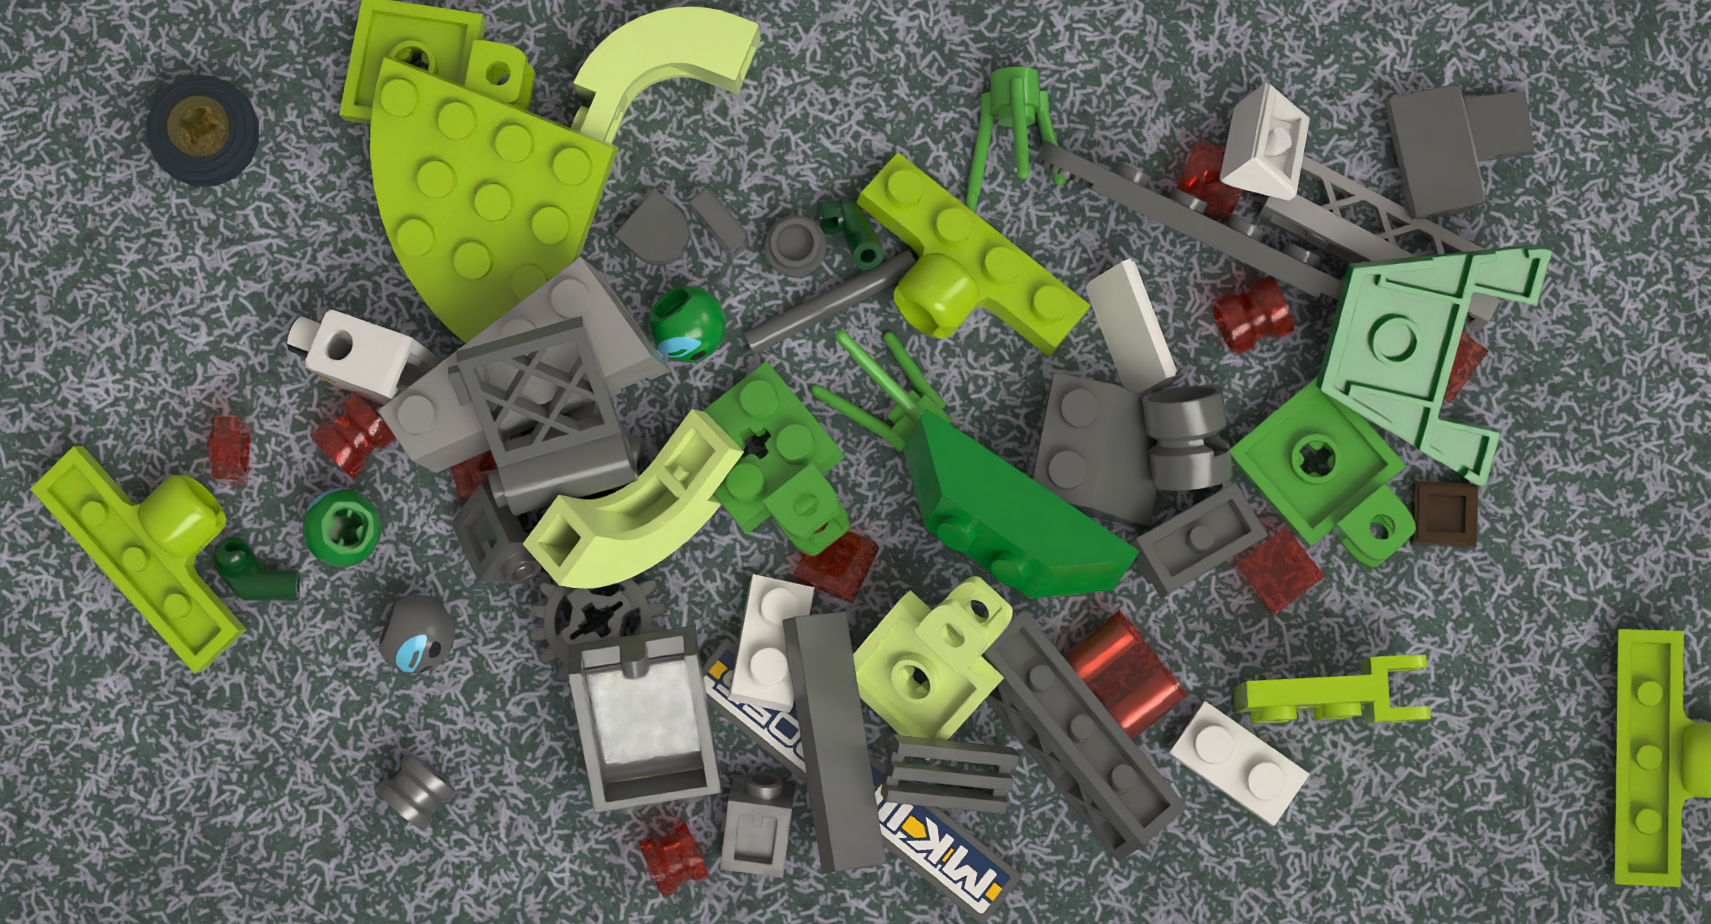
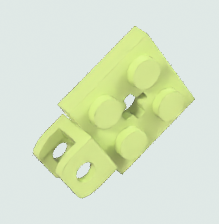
[853,576,1013,761]

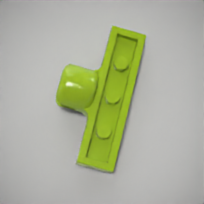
[856,152,1091,357]
[30,446,247,674]
[1614,629,1711,887]

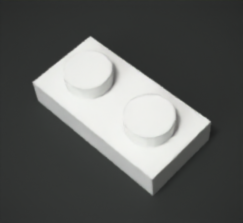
[727,574,814,713]
[1167,701,1310,826]

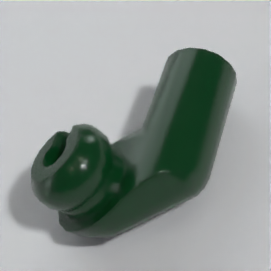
[818,196,884,271]
[214,536,300,601]

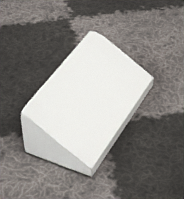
[1220,83,1310,201]
[1086,258,1177,394]

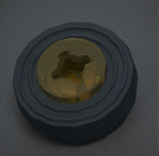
[147,76,259,187]

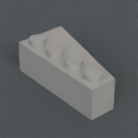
[378,257,671,473]

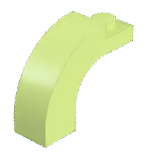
[571,7,761,144]
[523,409,744,589]

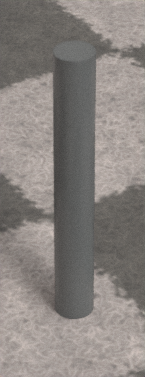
[743,250,916,355]

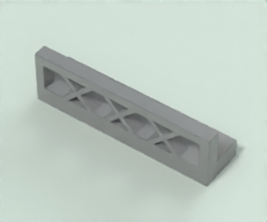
[1258,155,1500,332]

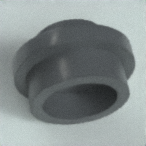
[765,215,827,278]

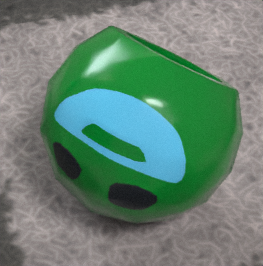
[648,285,727,363]
[302,488,382,568]

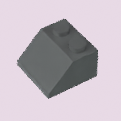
[1031,372,1157,529]

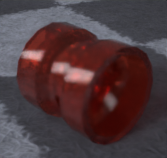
[1211,276,1294,356]
[310,392,397,480]

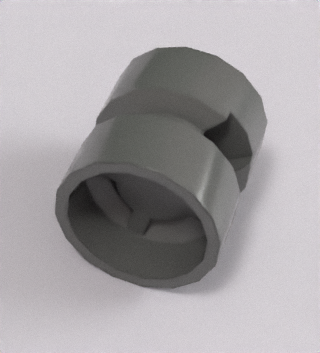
[1142,385,1233,491]

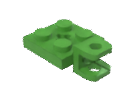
[669,361,850,556]
[1230,376,1416,569]

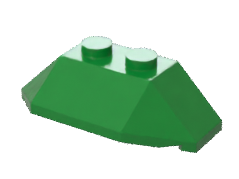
[903,408,1140,601]

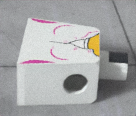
[287,309,443,405]

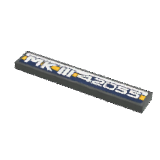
[687,638,1022,924]

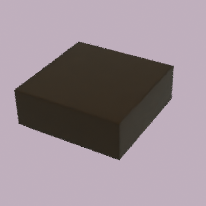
[1411,481,1479,549]

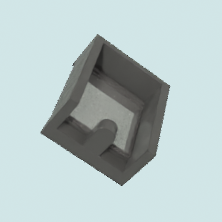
[568,625,721,814]

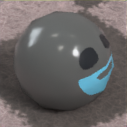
[378,594,455,673]

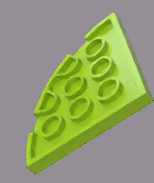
[370,57,619,343]

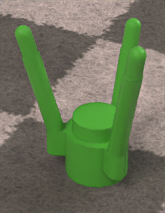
[965,67,1066,213]
[810,330,953,453]

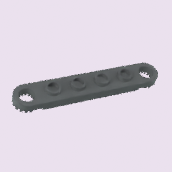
[1034,140,1343,307]

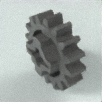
[530,575,667,691]

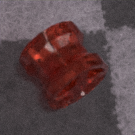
[639,820,711,898]

